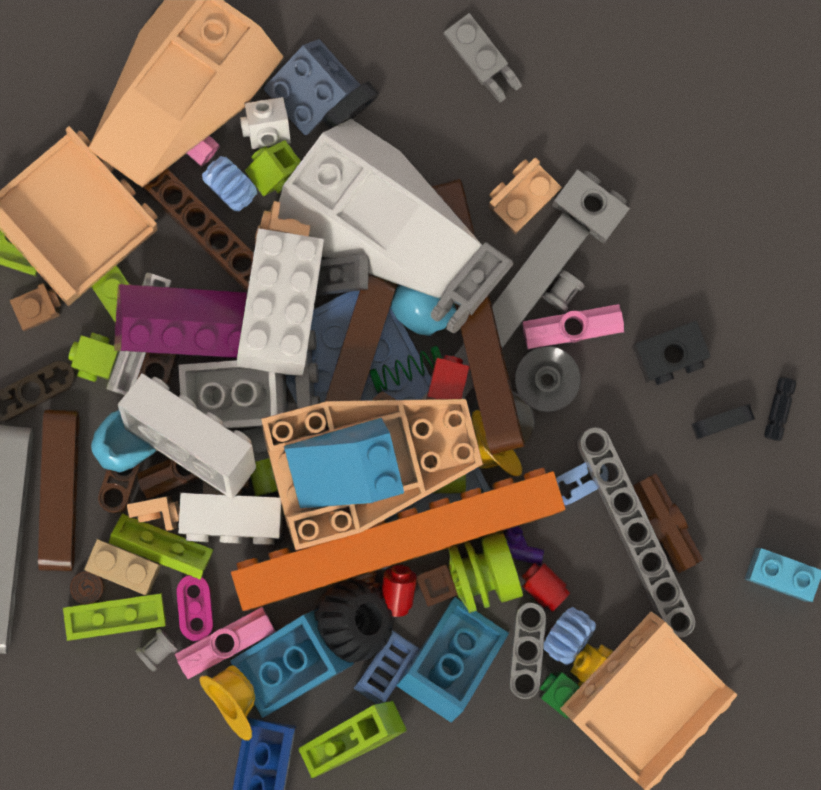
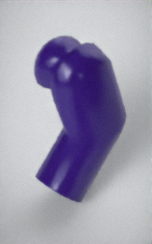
[504,526,544,566]

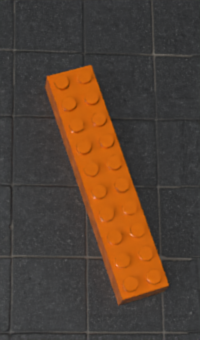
[231,468,566,611]

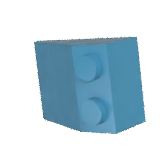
[284,418,404,508]
[397,597,509,722]
[230,609,354,718]

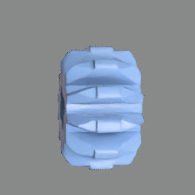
[202,156,257,212]
[543,607,596,665]

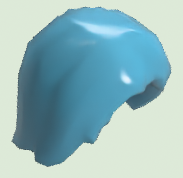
[391,285,457,336]
[91,410,156,472]

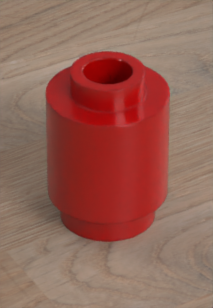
[521,563,570,611]
[381,565,417,617]

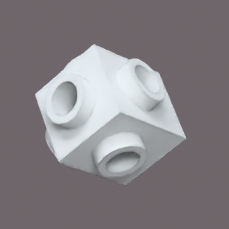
[240,97,291,149]

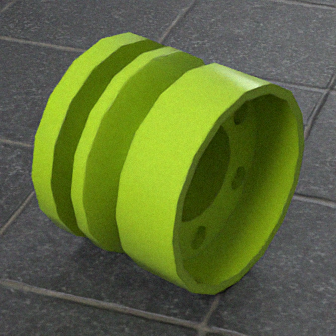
[448,531,523,613]

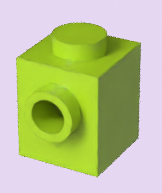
[244,140,301,197]
[68,333,119,382]

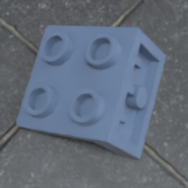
[264,39,360,135]

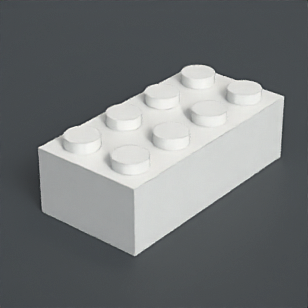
[236,228,324,377]
[118,374,256,500]

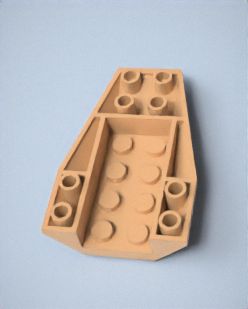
[89,0,284,187]
[261,399,483,550]

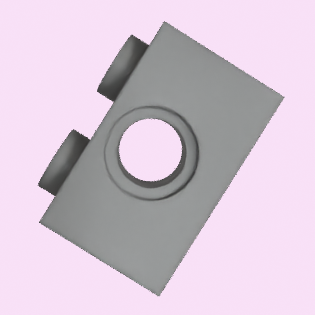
[552,169,630,244]

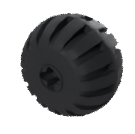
[314,579,394,662]

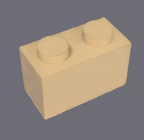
[84,539,162,595]

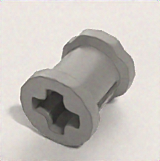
[542,270,585,313]
[135,628,179,672]

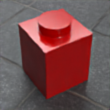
[426,355,469,400]

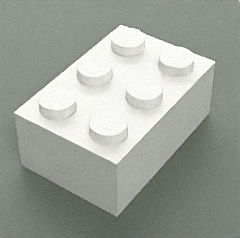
[179,360,288,429]
[178,493,283,545]

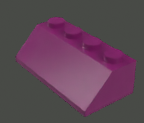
[114,284,247,358]

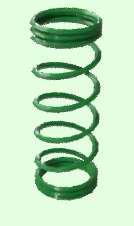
[369,345,442,394]

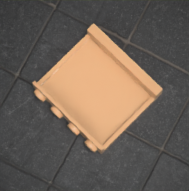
[0,126,158,306]
[560,611,738,790]

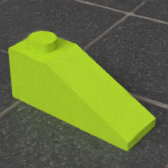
[298,701,407,778]

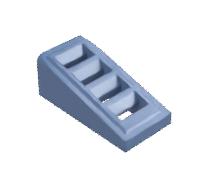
[354,630,419,704]

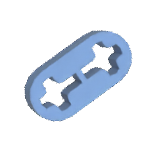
[556,462,608,505]

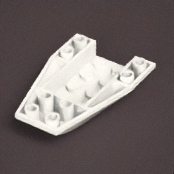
[278,119,482,299]

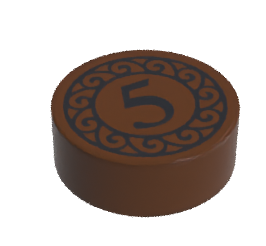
[70,571,104,604]

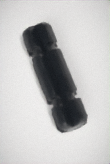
[764,377,797,441]

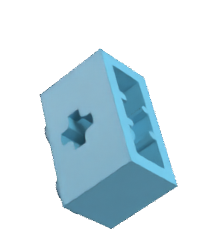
[745,548,821,602]

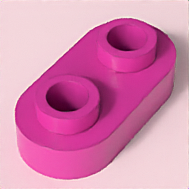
[177,575,214,641]

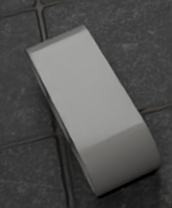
[509,603,546,699]

